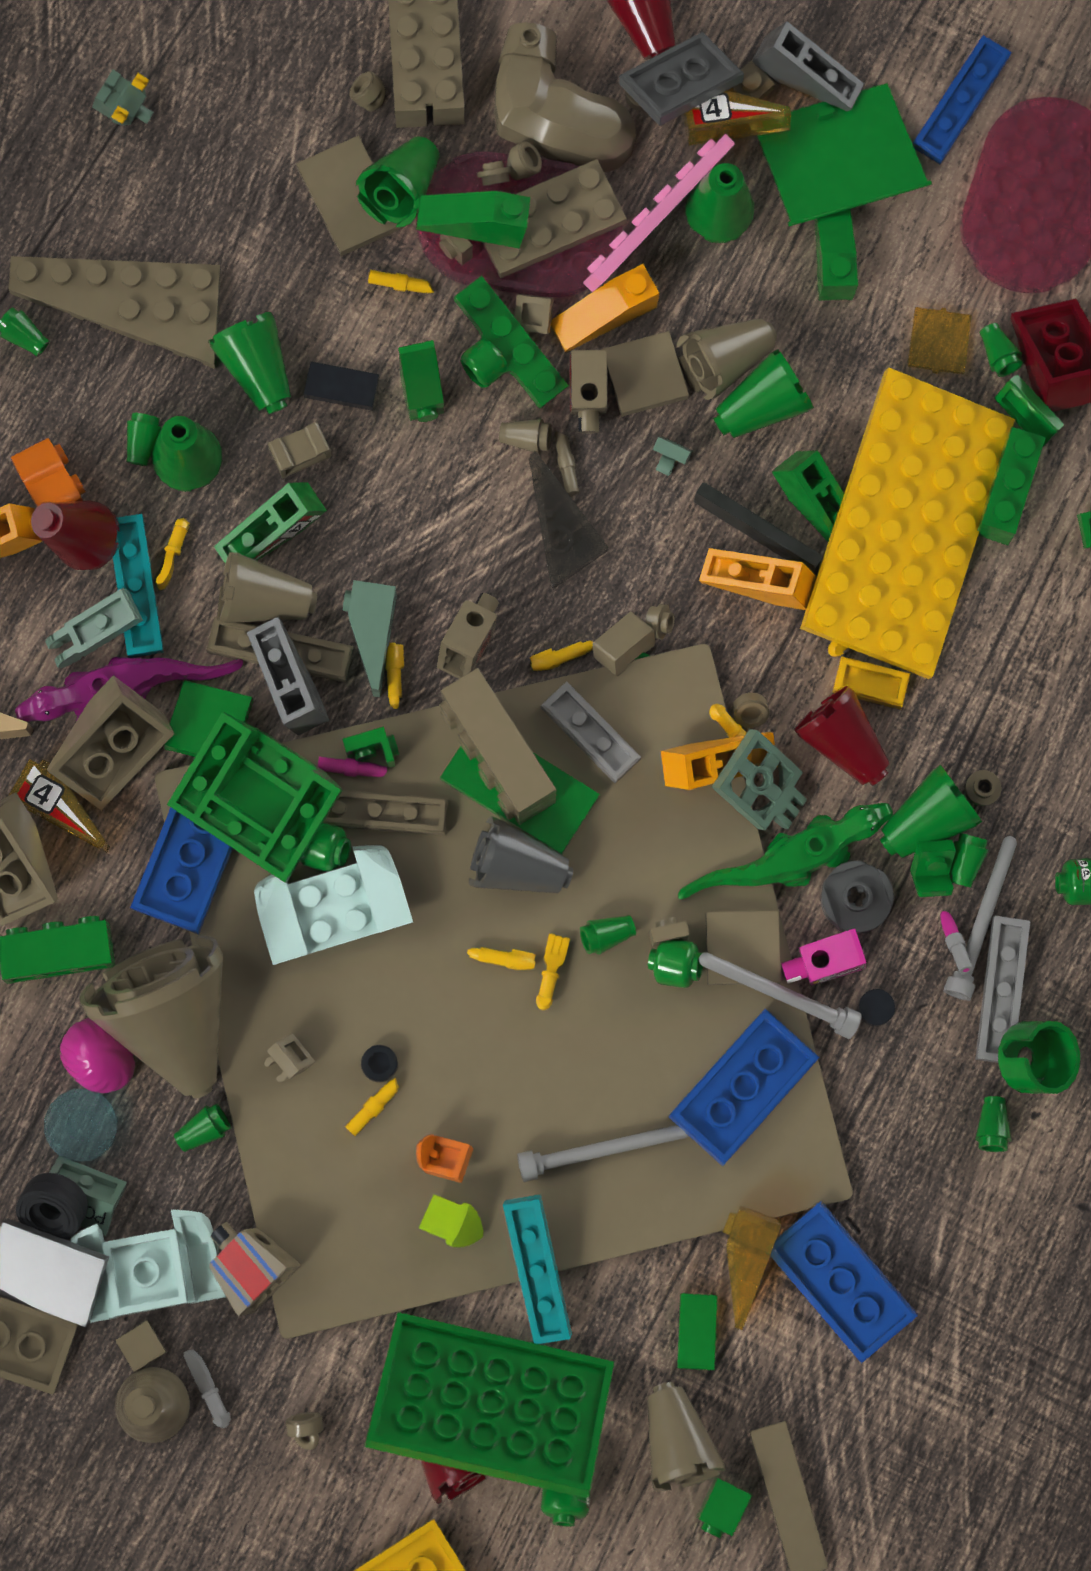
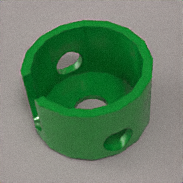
[998,1021,1080,1094]

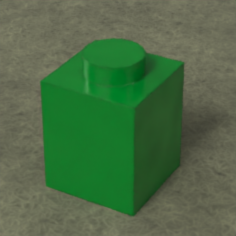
[696,1477,752,1539]

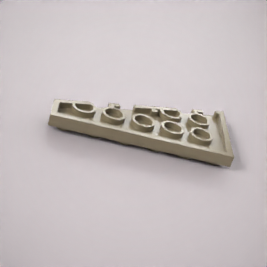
[9,256,221,369]

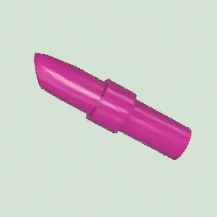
[318,757,387,777]

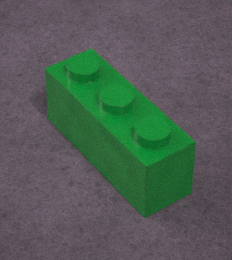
[977,427,1046,545]
[0,916,115,984]

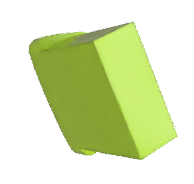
[419,1194,484,1247]

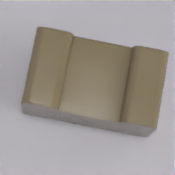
[268,422,331,478]
[593,611,655,676]

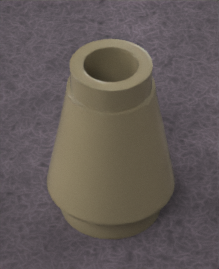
[499,419,552,454]

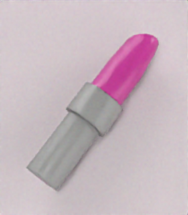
[940,911,973,974]

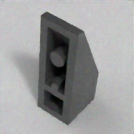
[752,21,864,112]
[247,617,329,736]

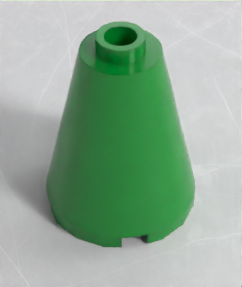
[356,136,439,227]
[685,163,754,243]
[208,312,291,415]
[713,349,814,438]
[152,416,222,492]
[879,765,982,858]

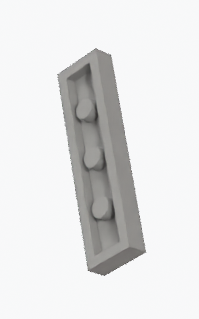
[975,916,1030,1063]

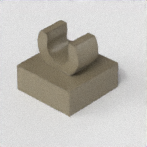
[264,1034,315,1082]

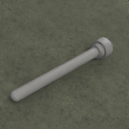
[943,836,1017,1001]
[699,952,861,1039]
[517,1125,689,1182]

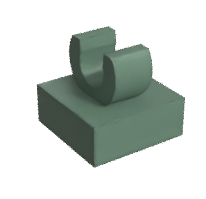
[653,436,693,476]

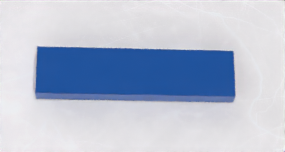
[913,35,1012,165]

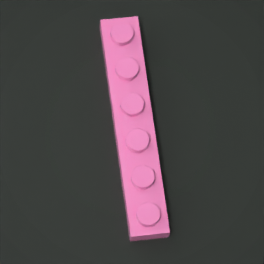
[583,134,735,292]

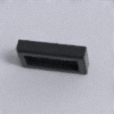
[304,361,380,411]

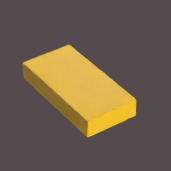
[832,656,910,710]

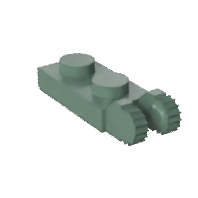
[45,588,143,668]

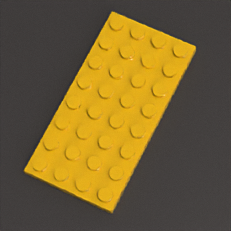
[800,367,1015,679]

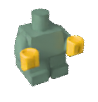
[92,69,154,126]

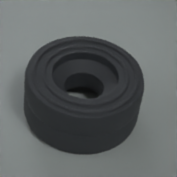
[16,1173,88,1240]

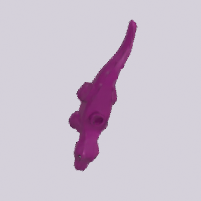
[15,657,243,722]

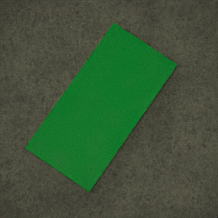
[440,746,600,855]

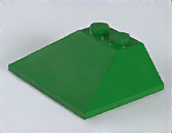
[167,712,343,883]

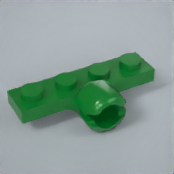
[453,276,569,409]

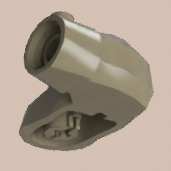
[494,22,636,173]

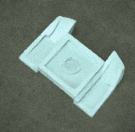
[254,845,413,965]
[70,1210,226,1323]

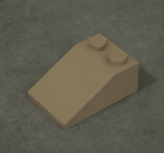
[47,675,174,811]
[0,792,58,926]

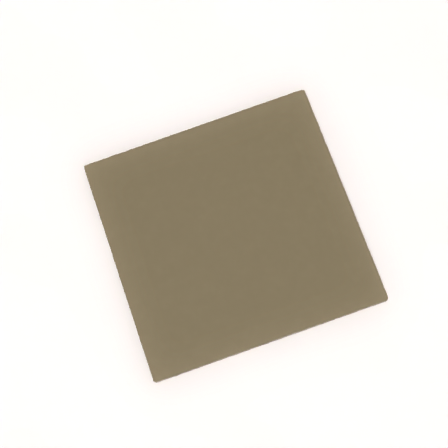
[155,644,853,1339]

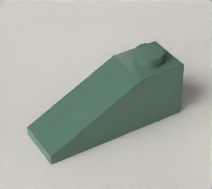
[343,580,397,697]

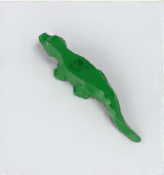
[678,803,893,900]

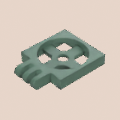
[712,729,807,830]

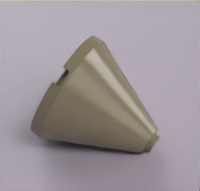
[80,936,223,1098]

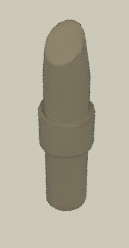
[555,431,580,496]

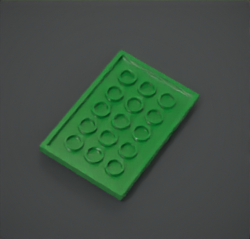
[365,1312,614,1498]

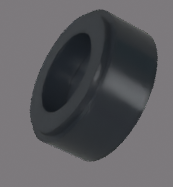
[857,989,895,1026]
[361,1045,398,1083]

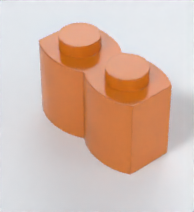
[11,438,86,507]

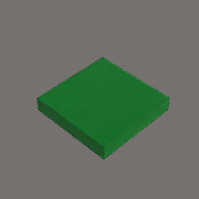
[163,680,254,757]

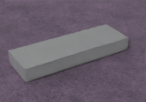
[541,681,641,783]

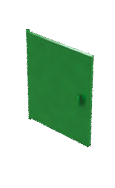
[752,83,932,227]

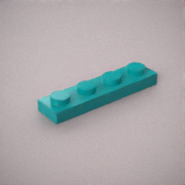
[113,514,164,658]
[503,1194,572,1344]

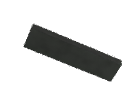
[694,482,822,573]

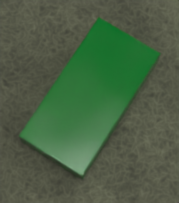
[994,374,1065,447]
[677,1293,718,1370]

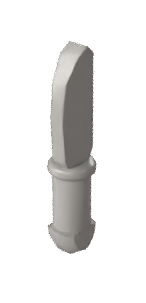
[184,1350,231,1428]

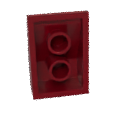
[1011,298,1091,412]

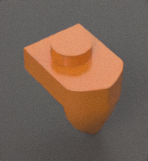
[416,1134,473,1183]

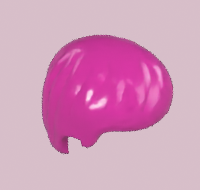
[60,1018,135,1093]

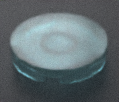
[44,1089,118,1162]

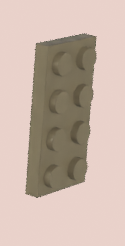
[483,159,627,279]

